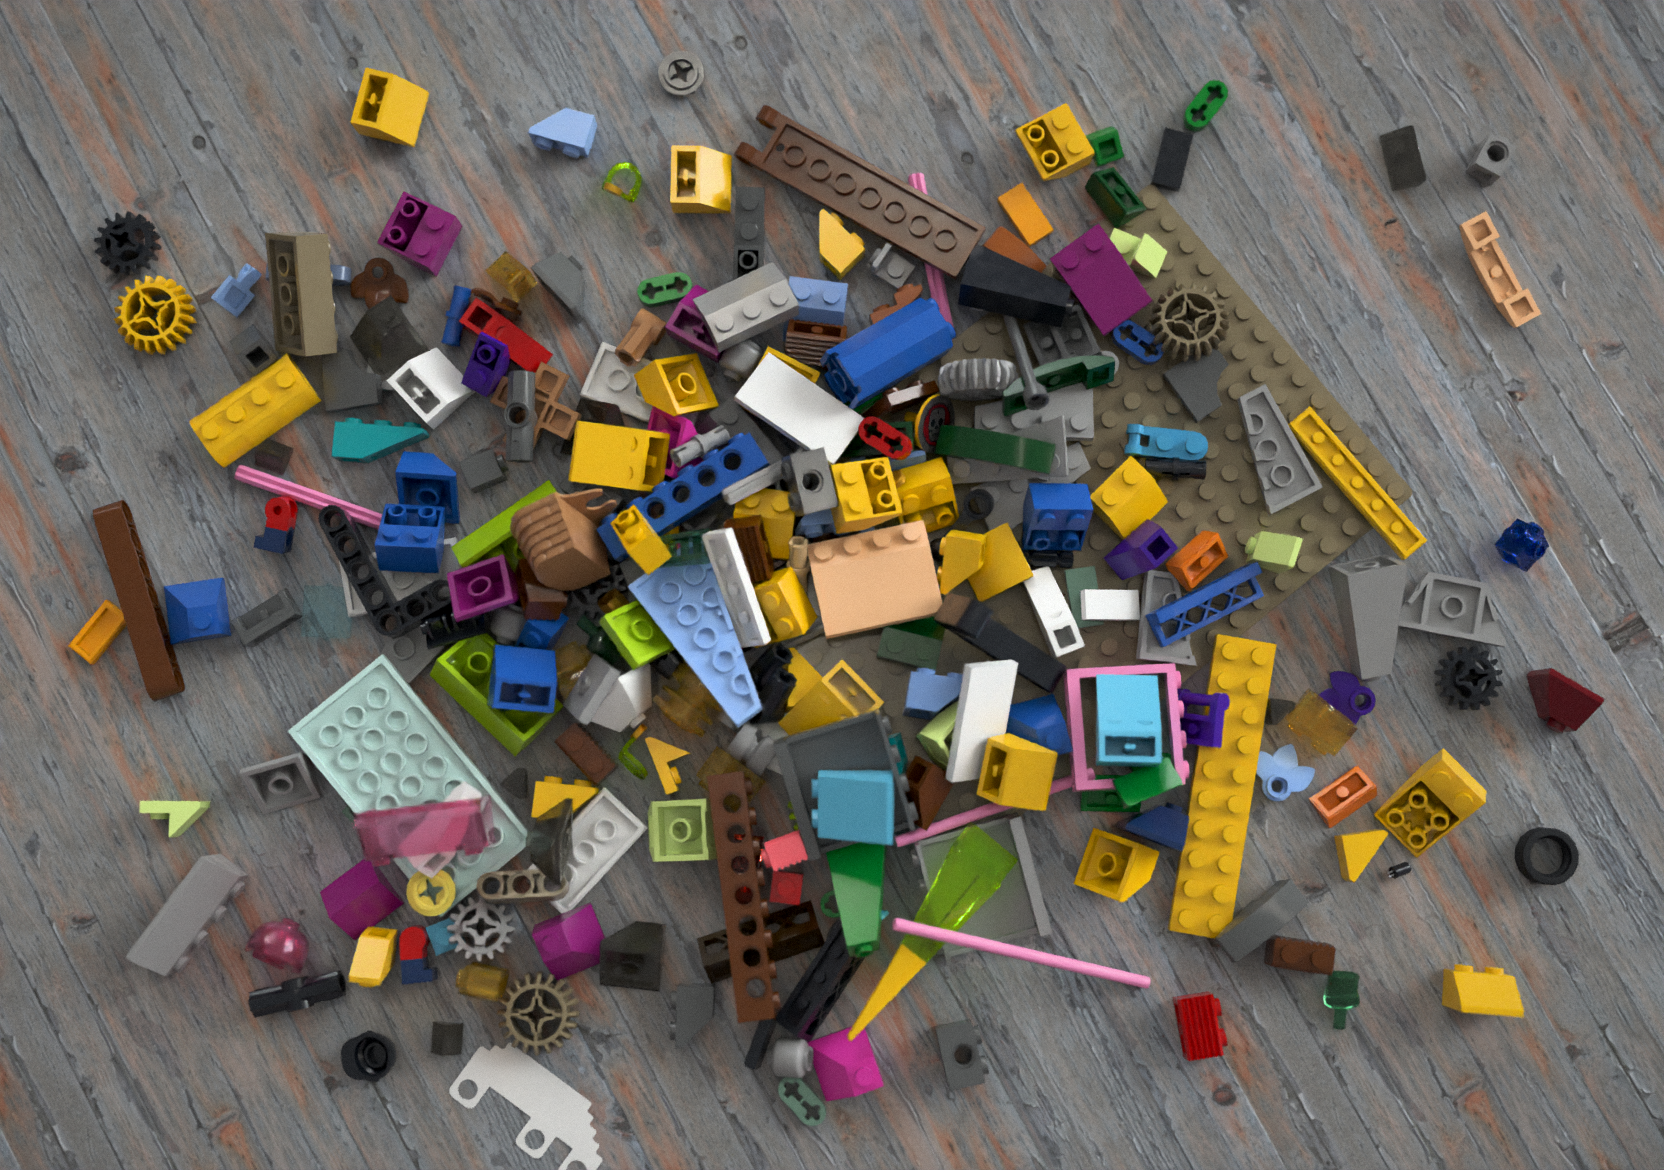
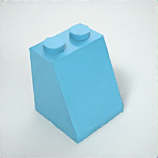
[812,770,893,845]

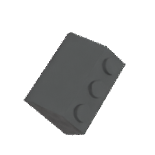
[696,396,783,488]

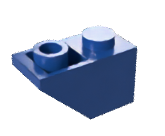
[515,613,569,650]

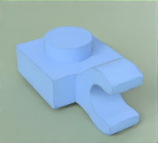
[211,263,262,318]

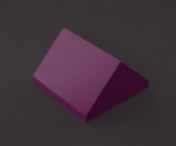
[320,855,404,940]

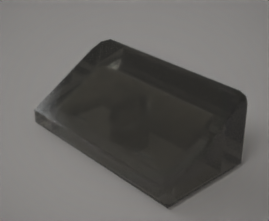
[1379,125,1426,191]

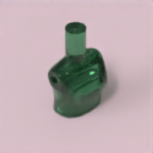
[576,615,621,666]
[1323,970,1360,1030]

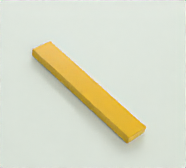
[1288,406,1427,561]

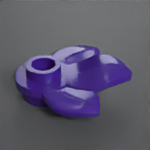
[1314,671,1376,730]

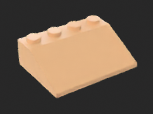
[807,520,942,639]

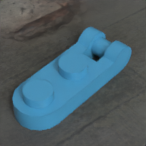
[1124,424,1208,461]

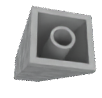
[1329,554,1407,682]

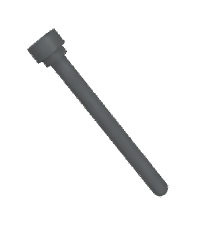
[1003,315,1049,410]

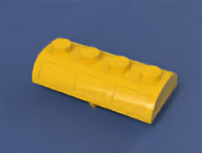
[189,353,322,468]

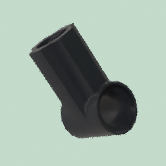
[748,642,793,694]
[748,668,797,724]

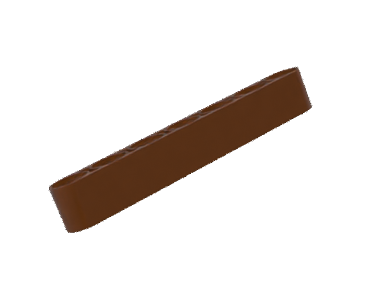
[93,500,185,702]

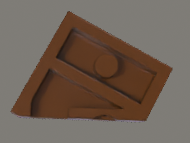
[862,380,939,418]

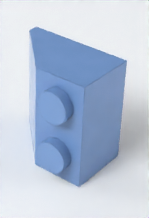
[782,276,848,342]

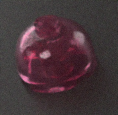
[244,918,309,974]

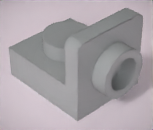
[869,243,916,290]

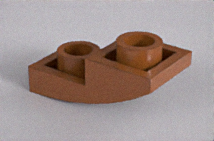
[982,226,1046,272]
[869,284,923,325]

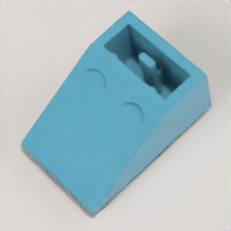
[1096,674,1162,767]

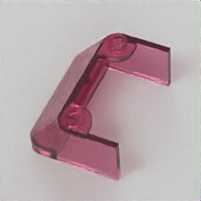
[354,794,495,866]

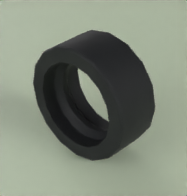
[1515,827,1579,885]

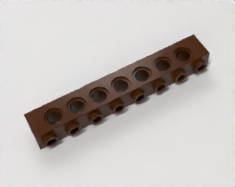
[707,771,781,1023]

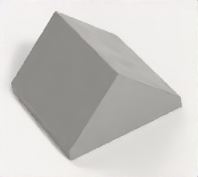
[239,753,321,814]

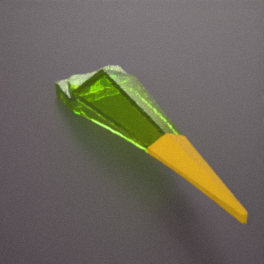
[847,822,1018,1041]

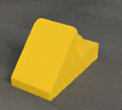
[645,737,691,795]

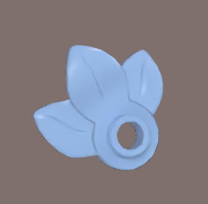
[1256,744,1315,801]

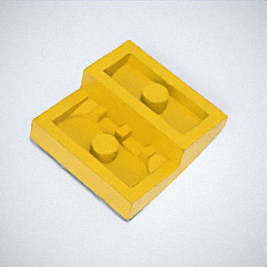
[967,522,1034,603]

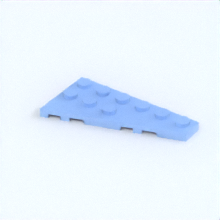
[628,533,762,728]

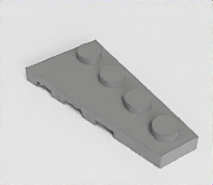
[974,383,1094,441]
[1237,384,1323,516]
[947,415,1069,484]
[970,442,1091,531]

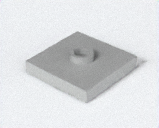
[563,654,619,725]

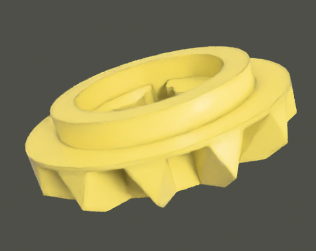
[407,870,456,916]

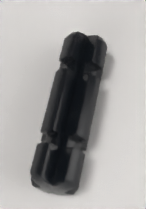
[1021,549,1074,568]

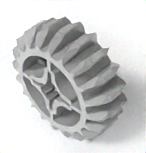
[938,358,1018,401]

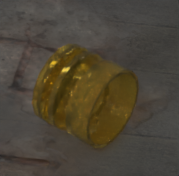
[652,659,723,738]

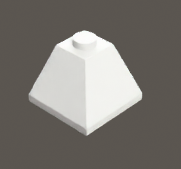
[591,663,652,732]

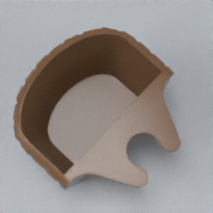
[510,488,617,591]

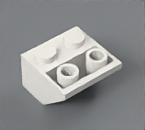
[386,347,475,430]

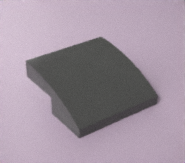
[1023,304,1103,366]

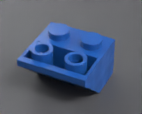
[1022,483,1094,551]
[375,504,446,573]
[487,644,557,713]

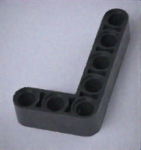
[318,505,453,638]
[933,593,1067,694]

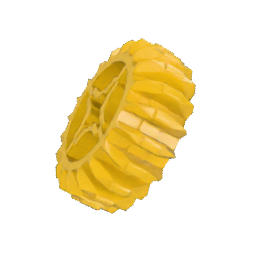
[114,275,197,355]

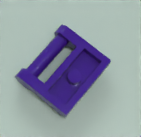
[1169,688,1230,748]

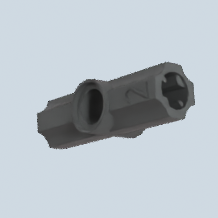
[503,371,538,463]

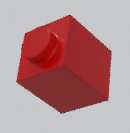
[769,870,804,905]

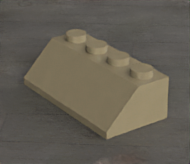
[265,232,338,357]

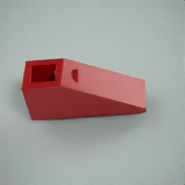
[459,297,553,373]

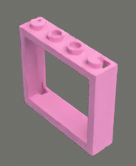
[1063,663,1189,792]

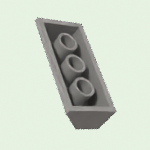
[125,854,248,976]

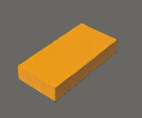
[997,182,1054,247]
[68,599,126,665]

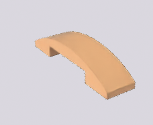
[1459,211,1541,328]

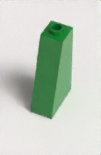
[826,842,887,958]

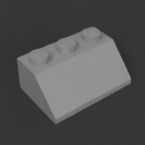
[693,262,799,352]

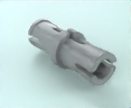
[670,425,730,467]

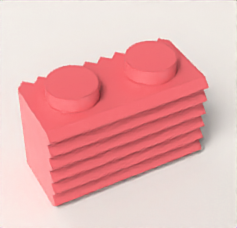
[761,830,808,871]

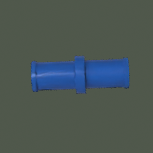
[441,286,472,347]

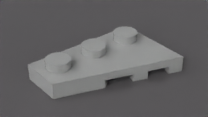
[1136,570,1197,666]
[380,616,447,685]

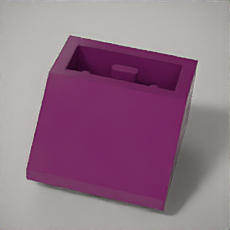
[377,191,462,277]
[665,284,724,363]

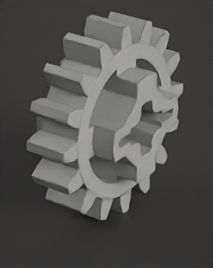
[447,897,514,964]

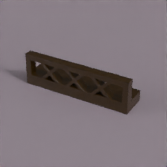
[697,900,825,984]

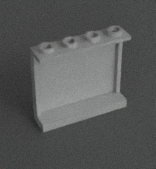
[910,812,1052,963]

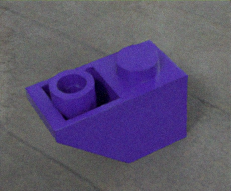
[461,332,510,397]
[1103,519,1178,580]

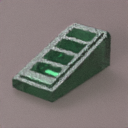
[658,528,712,568]

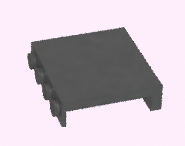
[773,709,919,862]

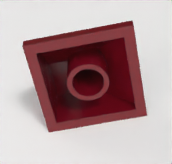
[1526,668,1605,734]

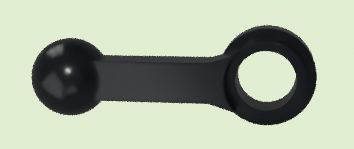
[930,489,994,562]

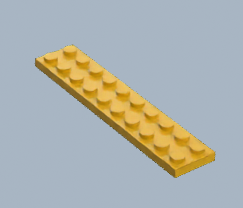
[1167,634,1277,938]

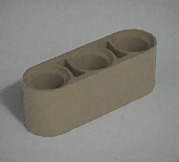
[477,869,569,904]

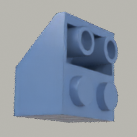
[903,668,963,720]

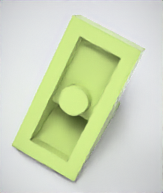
[1110,228,1167,279]
[139,801,210,838]

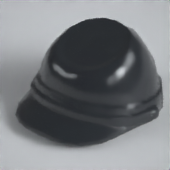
[341,1030,397,1082]

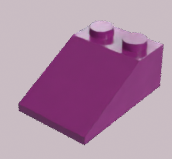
[1050,223,1153,336]

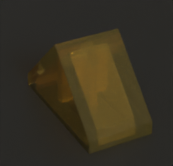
[485,251,537,302]

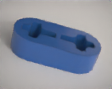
[1111,320,1163,365]

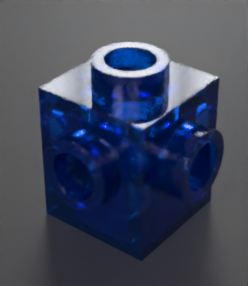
[1494,518,1549,572]

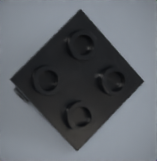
[420,608,486,650]

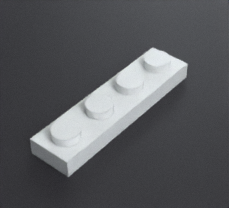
[702,528,771,648]

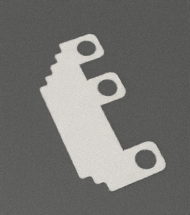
[449,1043,603,1170]

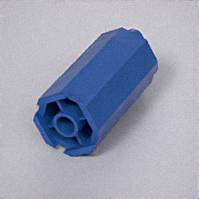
[820,298,956,409]

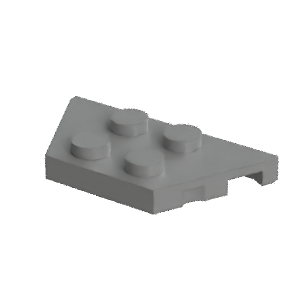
[1398,572,1506,647]

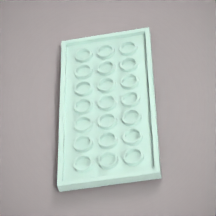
[288,654,536,917]

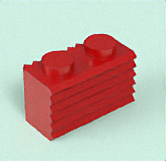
[1173,991,1227,1061]

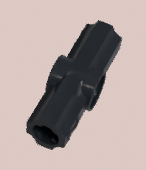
[248,970,346,1018]

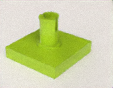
[599,600,675,670]

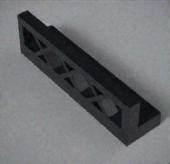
[774,918,865,1042]

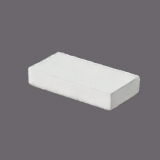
[1080,589,1140,621]

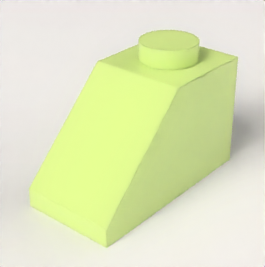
[1245,531,1303,574]

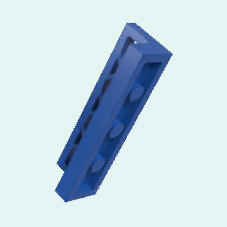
[1145,562,1264,647]

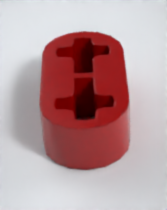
[858,416,912,460]

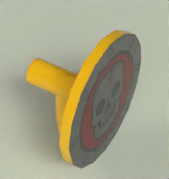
[904,394,955,453]

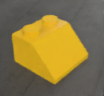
[1090,456,1168,540]
[733,488,797,561]
[1442,964,1524,1017]

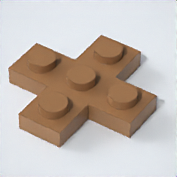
[490,362,582,450]

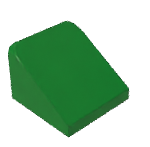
[1086,126,1124,167]

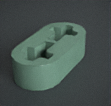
[778,1077,826,1126]

